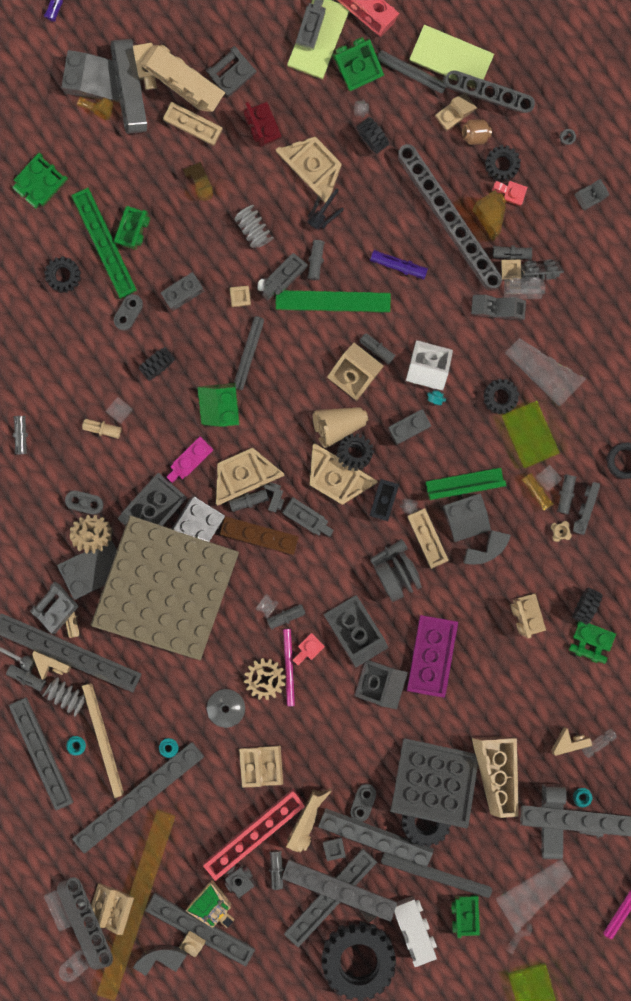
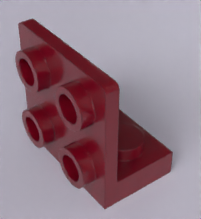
[243,101,282,147]

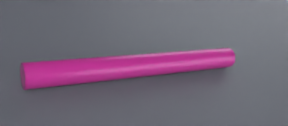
[283,629,295,706]

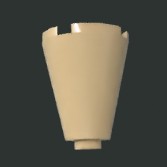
[313,407,368,448]

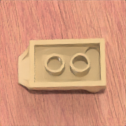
[286,788,332,853]

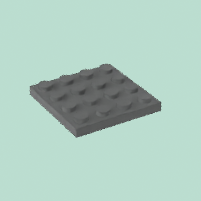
[390,738,478,828]

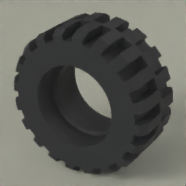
[322,921,396,1001]

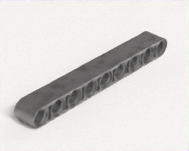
[398,144,502,291]

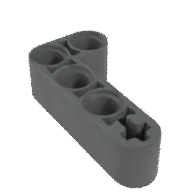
[542,784,566,859]

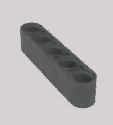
[111,39,147,134]
[443,70,535,113]
[57,877,113,970]

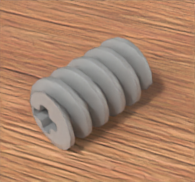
[235,205,274,248]
[43,677,85,717]

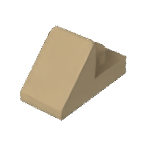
[435,94,477,132]
[32,651,71,680]
[551,727,592,756]

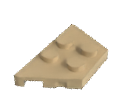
[276,137,342,203]
[310,443,377,505]
[216,448,285,506]

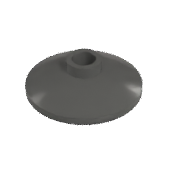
[207,689,245,728]

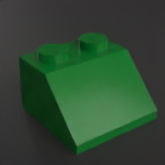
[198,383,240,427]

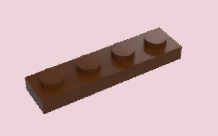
[220,516,299,555]

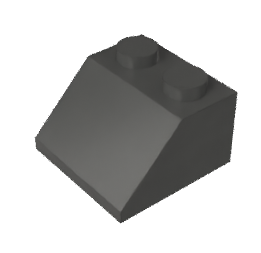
[443,493,491,542]
[355,660,408,709]

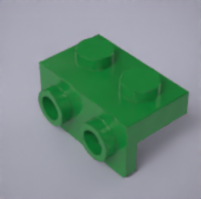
[114,206,150,250]
[451,895,480,938]

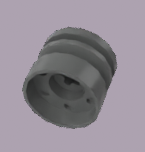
[374,552,422,603]

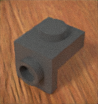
[574,179,609,211]
[264,482,284,513]

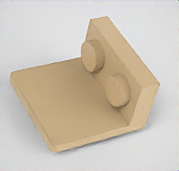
[511,593,546,638]

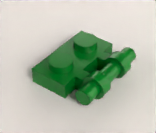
[569,621,616,664]

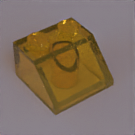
[472,190,506,242]

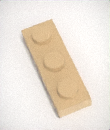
[163,102,223,146]
[407,508,449,569]

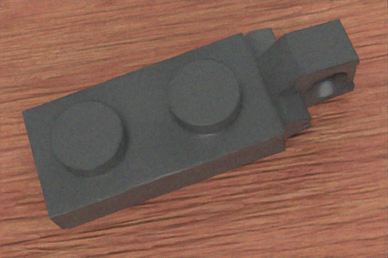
[296,0,326,50]
[262,253,308,300]
[573,482,600,535]
[283,497,334,537]

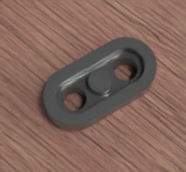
[114,294,143,331]
[65,491,104,515]
[351,783,376,822]

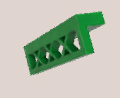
[426,468,506,500]

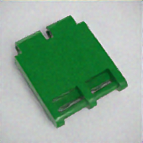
[12,153,68,209]

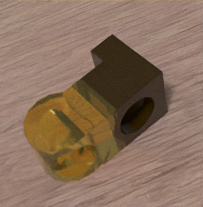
[183,162,213,201]

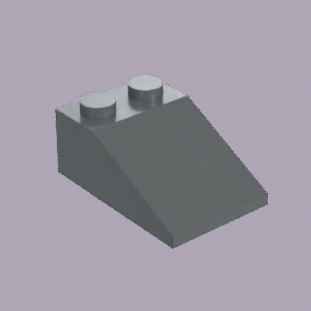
[61,50,120,103]
[118,473,187,526]
[57,540,117,600]
[324,595,388,668]

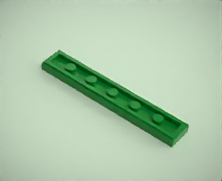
[71,188,137,299]
[276,290,391,313]

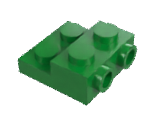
[333,37,384,91]

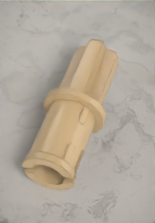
[82,419,121,439]
[65,611,80,638]

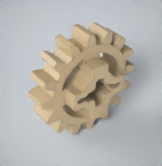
[70,515,112,554]
[244,658,286,700]

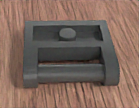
[206,46,257,98]
[30,582,79,634]

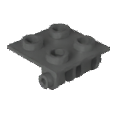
[521,259,564,281]

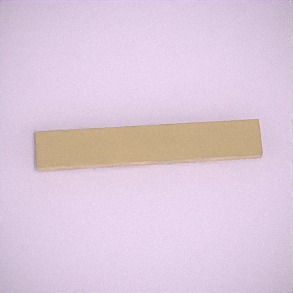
[82,683,124,798]

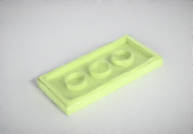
[287,0,349,80]
[409,25,494,89]

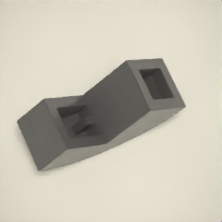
[471,295,526,320]
[463,530,511,564]
[133,945,187,976]

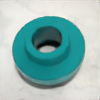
[427,390,446,405]
[66,736,86,756]
[159,738,179,758]
[573,788,592,807]

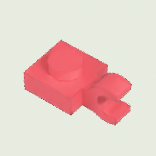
[492,181,528,206]
[293,633,325,665]

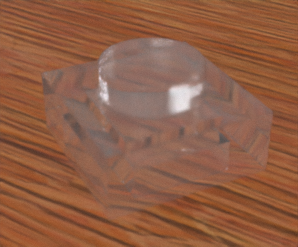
[106,397,133,424]
[534,465,562,492]

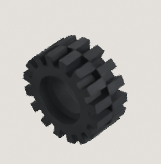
[356,117,389,154]
[485,145,521,182]
[45,256,81,293]
[139,347,175,381]
[483,379,519,414]
[337,434,374,471]
[573,587,603,625]

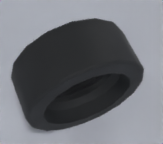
[606,442,631,479]

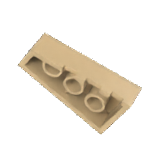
[140,45,225,112]
[472,736,518,818]

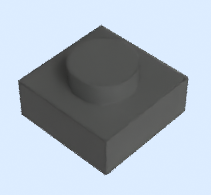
[323,837,346,861]

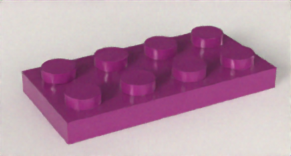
[407,615,458,698]

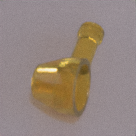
[77,97,113,120]

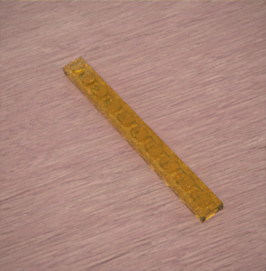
[97,809,176,1001]

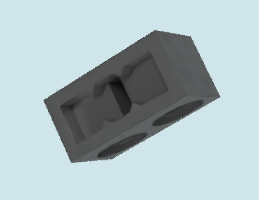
[161,272,205,312]

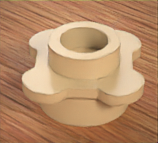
[551,521,572,542]

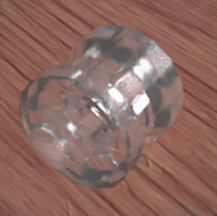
[256,594,278,618]

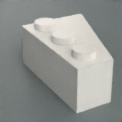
[394,896,437,967]

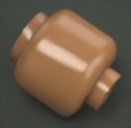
[462,120,492,145]

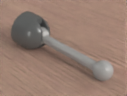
[0,647,35,672]

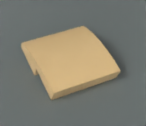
[239,745,283,787]
[91,884,134,935]

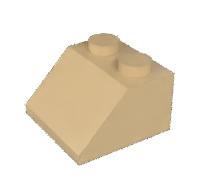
[327,343,384,401]

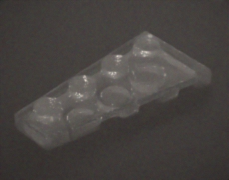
[505,338,586,406]
[496,859,572,933]

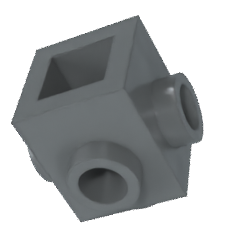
[225,864,255,898]

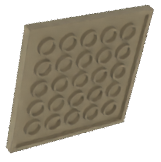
[91,515,239,660]

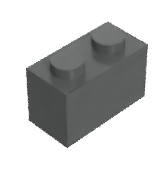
[388,409,431,446]

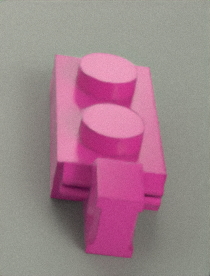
[167,437,214,483]

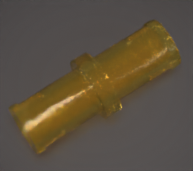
[522,473,553,511]

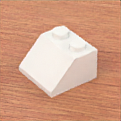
[406,340,453,390]

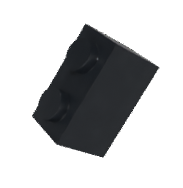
[369,479,399,522]

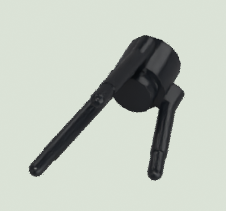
[306,188,344,231]

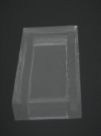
[44,890,72,932]

